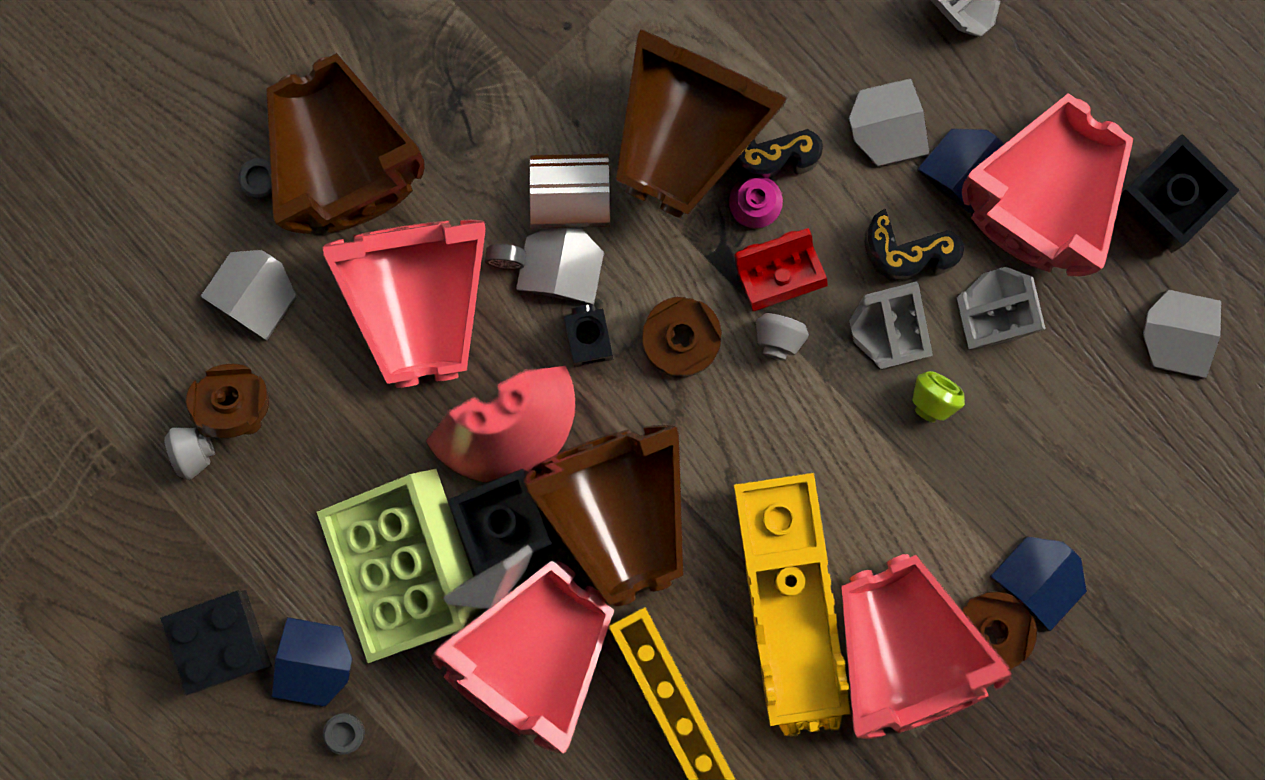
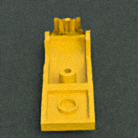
[733,473,850,736]

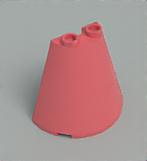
[962,93,1134,276]
[323,220,486,388]
[426,366,575,483]
[841,554,1011,739]
[432,561,614,754]

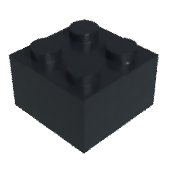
[1119,134,1240,253]
[448,469,560,575]
[160,590,272,695]

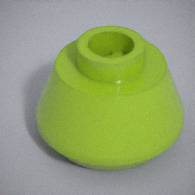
[912,371,965,423]

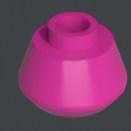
[729,176,783,229]

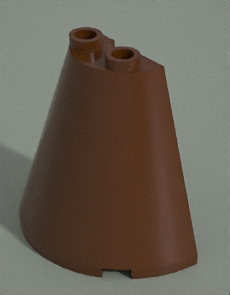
[616,29,787,218]
[267,53,425,234]
[524,425,683,606]

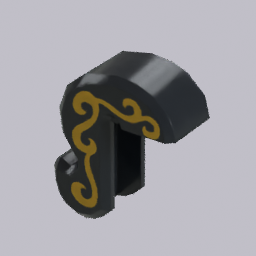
[733,129,823,179]
[864,208,964,281]

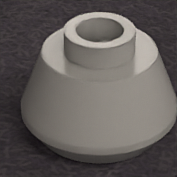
[756,313,809,361]
[165,427,215,480]

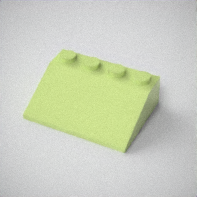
[317,469,485,663]

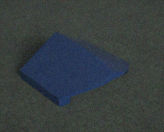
[917,129,1004,215]
[990,537,1087,631]
[272,617,353,707]

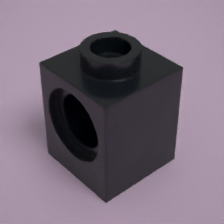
[564,304,613,367]

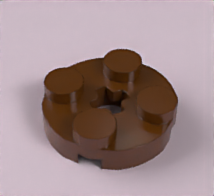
[642,297,722,377]
[186,364,269,438]
[961,592,1037,670]

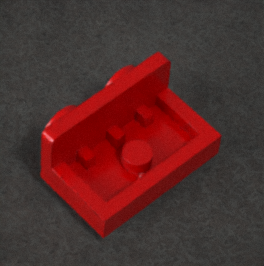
[734,228,828,312]

